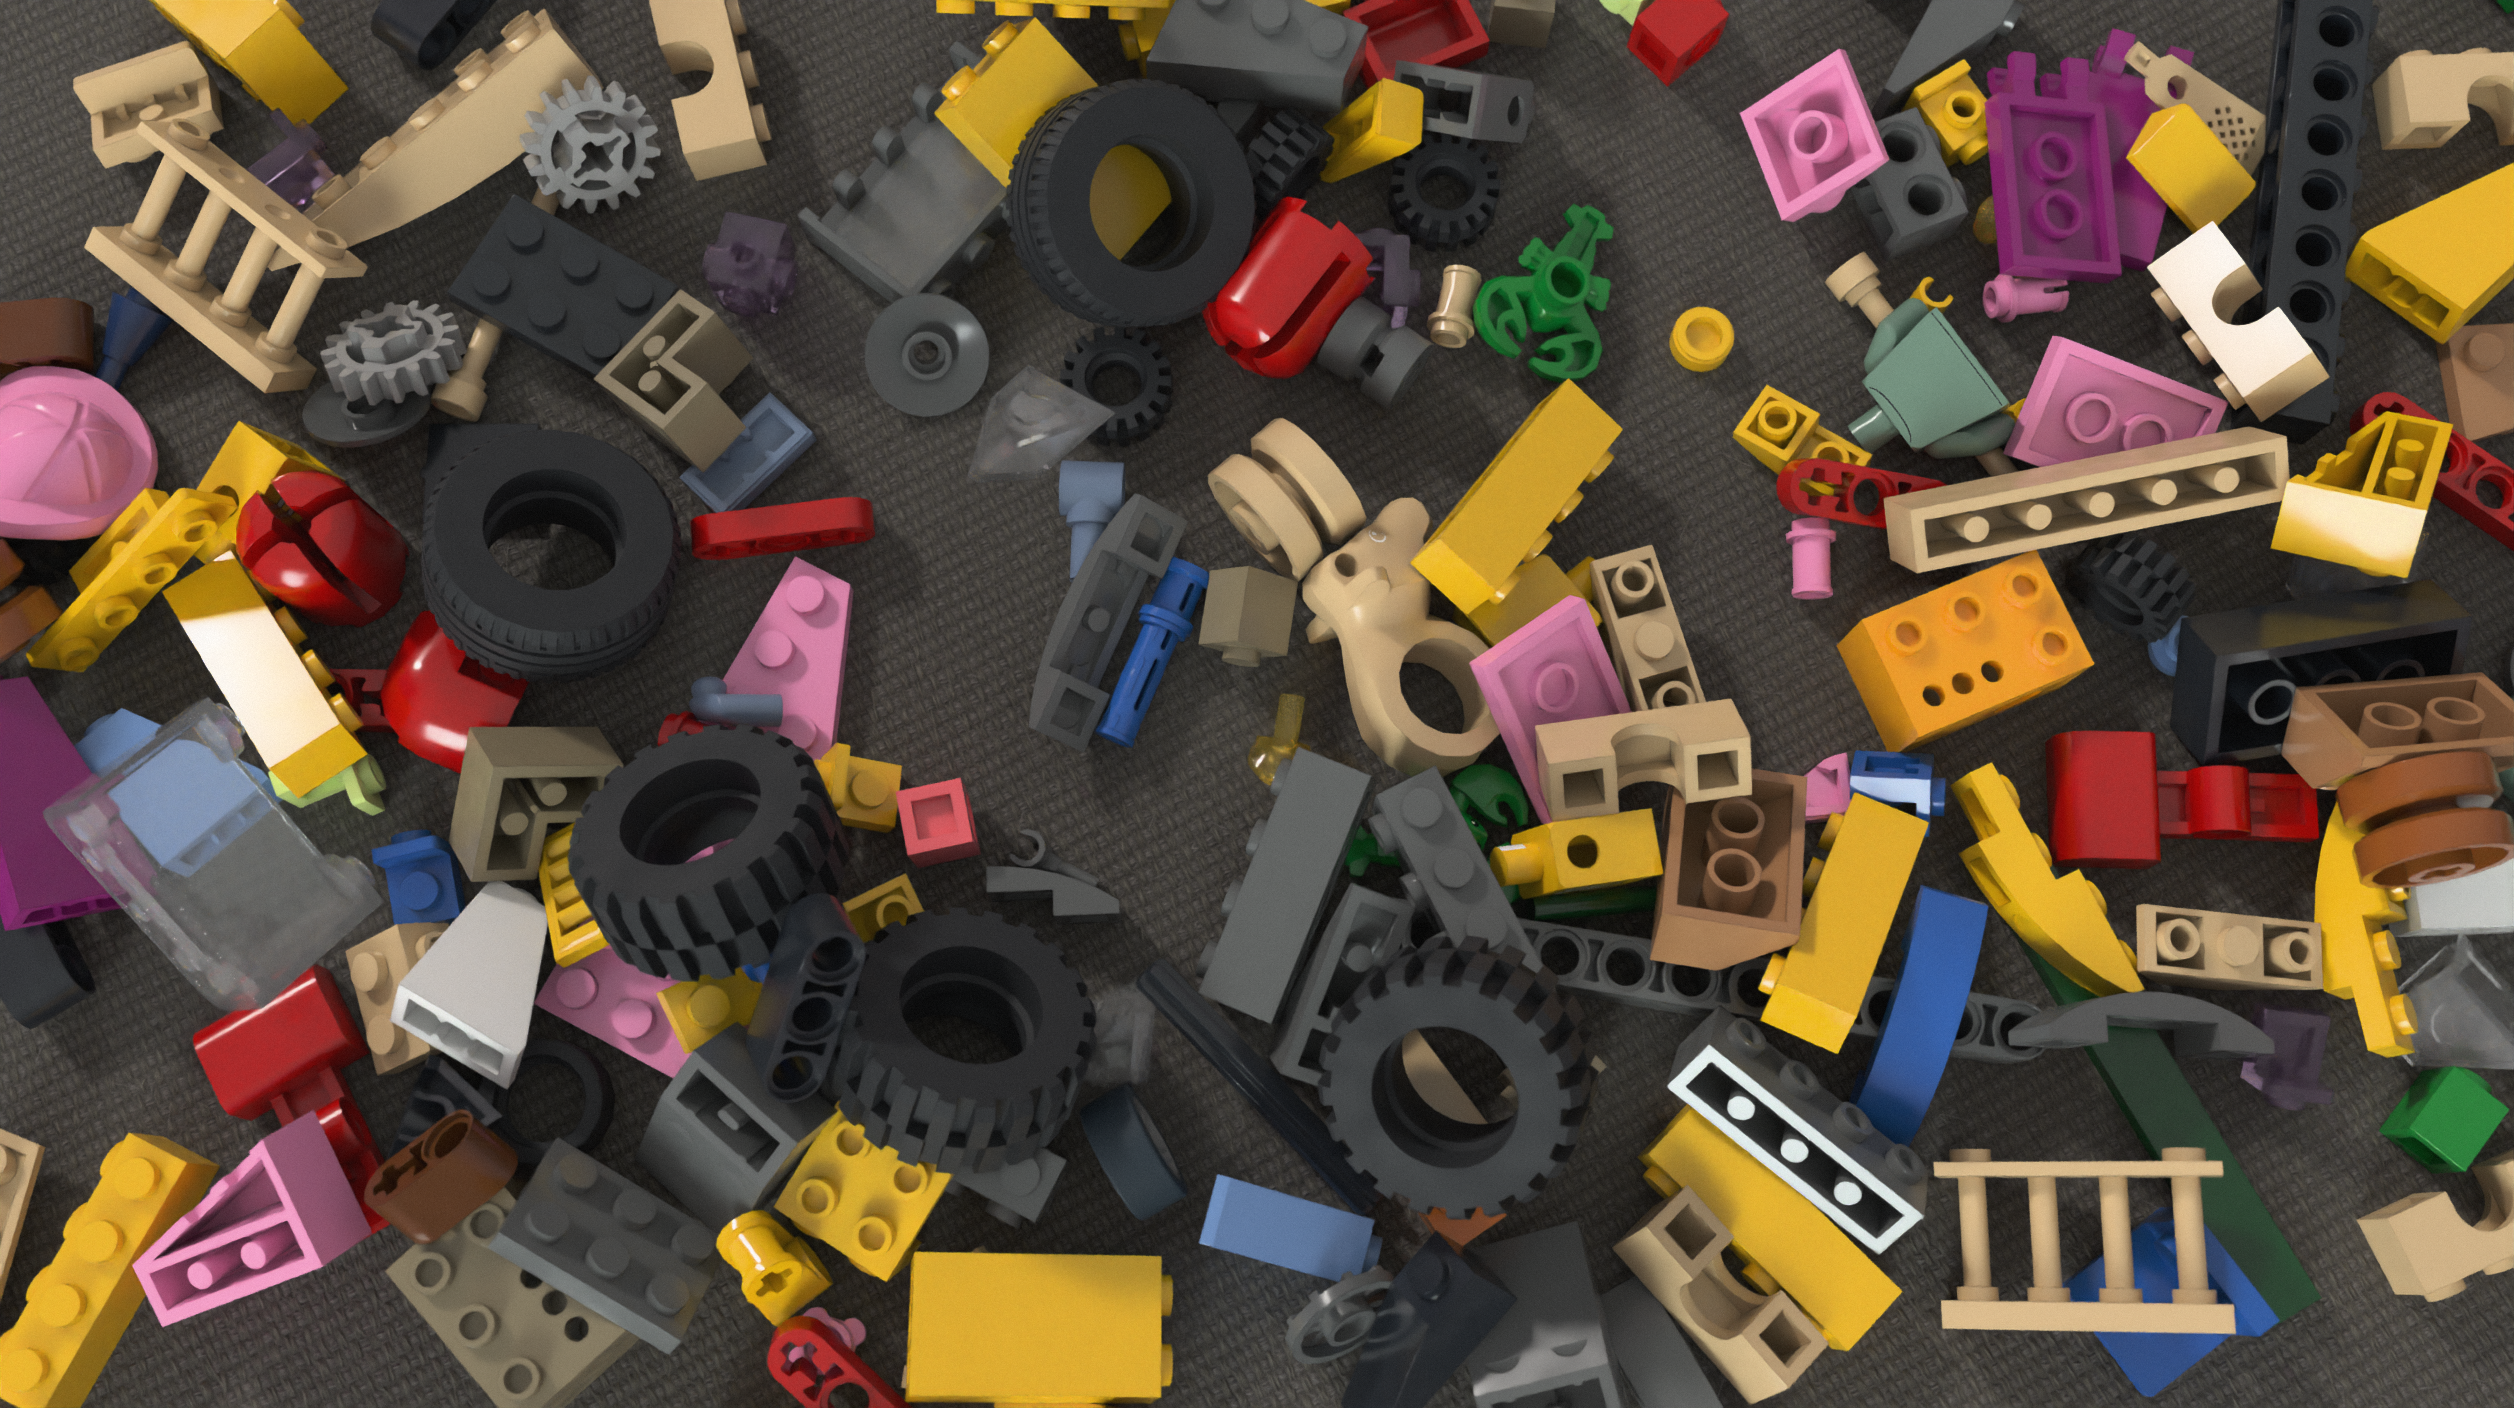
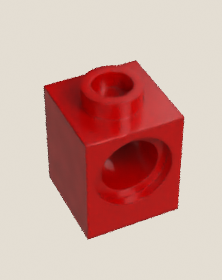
[1626,0,1730,87]

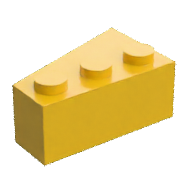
[149,0,349,137]
[2271,411,2453,578]

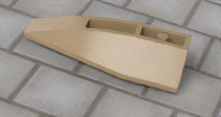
[267,8,603,271]

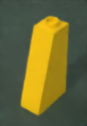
[2345,163,2514,345]

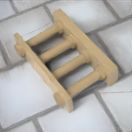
[84,118,368,393]
[1934,1148,2236,1334]

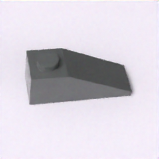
[1871,0,2025,121]
[1267,883,1415,1087]

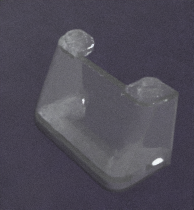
[43,697,384,1011]

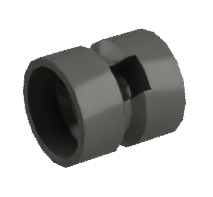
[1317,296,1434,411]

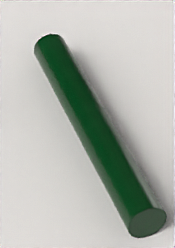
[1526,885,1657,921]

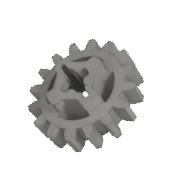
[520,76,661,213]
[321,300,467,405]

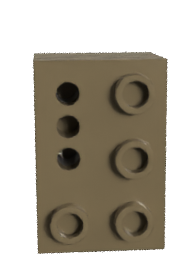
[385,1177,640,1408]

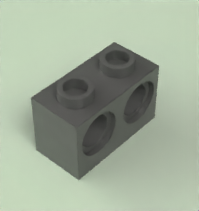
[1850,107,1969,261]

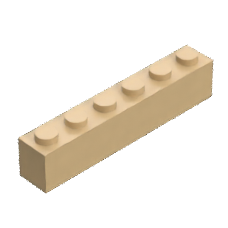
[1883,426,2290,573]

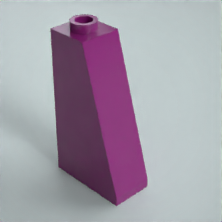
[0,675,160,931]

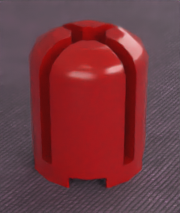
[1202,197,1375,379]
[236,470,410,628]

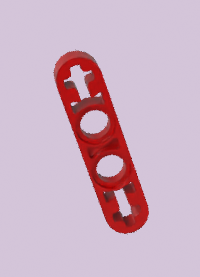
[2350,392,2514,551]

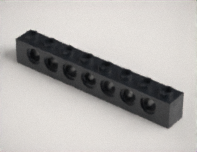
[2230,0,2379,445]

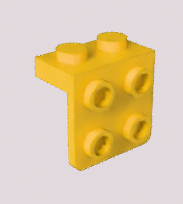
[774,1100,954,1282]

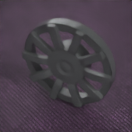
[1284,1265,1395,1364]

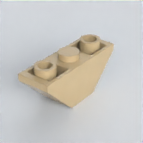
[1590,545,1706,712]
[2136,904,2323,990]

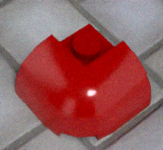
[379,610,529,774]

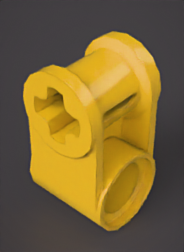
[716,1210,833,1327]

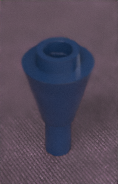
[94,286,174,391]

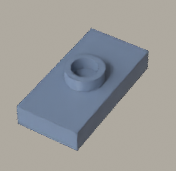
[679,392,817,513]

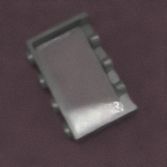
[798,40,1010,303]

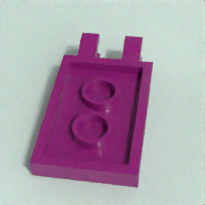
[2087,28,2194,272]
[1984,51,2122,284]

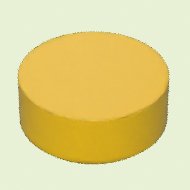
[1669,307,1734,372]

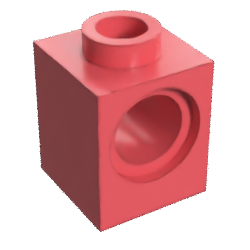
[896,778,981,868]

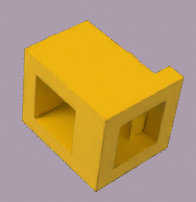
[1901,59,1989,167]

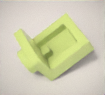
[268,754,386,816]

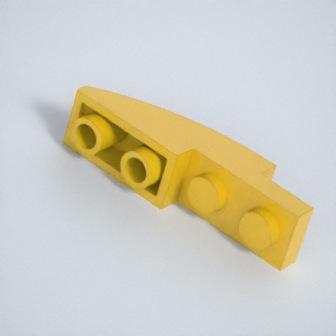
[1950,762,2144,997]
[2314,801,2418,1058]
[656,873,924,1054]

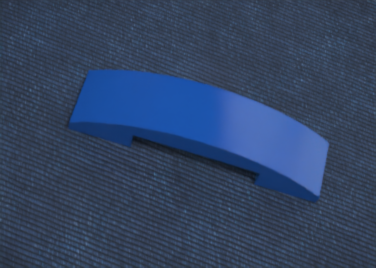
[1849,885,1988,1147]

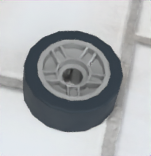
[1080,1083,1187,1221]

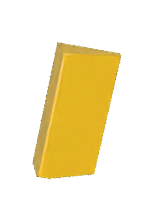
[2126,103,2256,234]

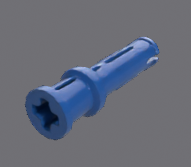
[1095,557,1210,748]

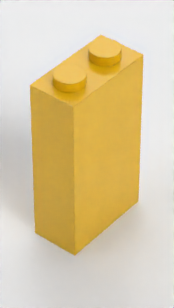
[934,17,1171,260]
[905,1252,1173,1403]

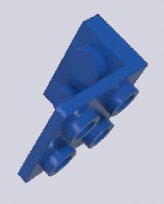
[2062,1207,2280,1397]

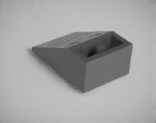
[635,1021,838,1234]
[1467,1221,1631,1408]

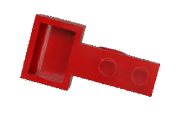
[1342,0,1490,90]
[2045,731,2319,869]
[193,964,391,1242]

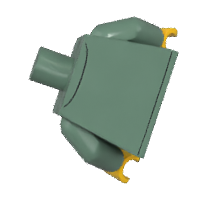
[1847,277,2026,459]

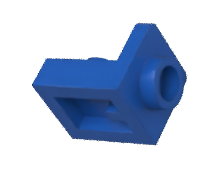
[1850,750,1946,837]
[371,830,466,925]

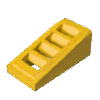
[1320,78,1424,183]
[538,822,610,968]

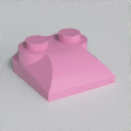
[1740,49,1890,222]

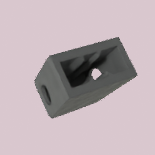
[1393,60,1536,143]

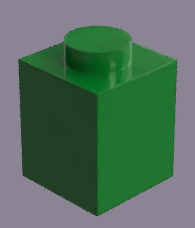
[2379,1066,2510,1174]

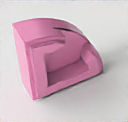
[1804,753,1851,824]

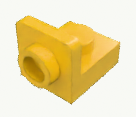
[814,743,902,833]

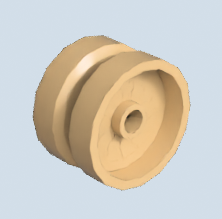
[1208,418,1366,582]

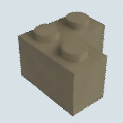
[594,289,753,473]
[448,727,623,882]

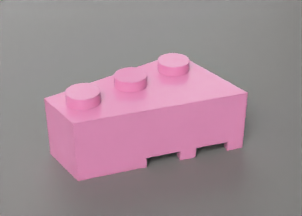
[132,1110,372,1327]

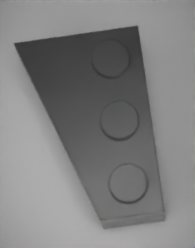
[1146,0,1368,113]

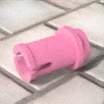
[1983,274,2069,322]
[1786,518,1836,600]

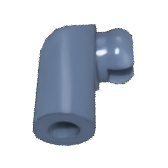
[688,676,783,727]

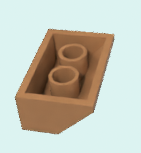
[2281,672,2514,790]
[1650,768,1807,971]

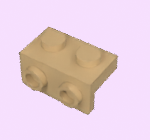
[73,41,224,169]
[345,922,449,1076]

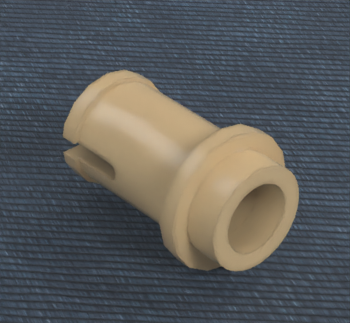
[1427,265,1482,348]

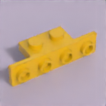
[26,488,238,672]

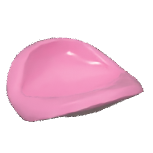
[0,366,158,541]

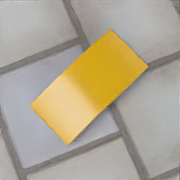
[1733,385,1872,496]

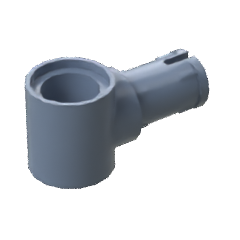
[1059,460,1126,583]

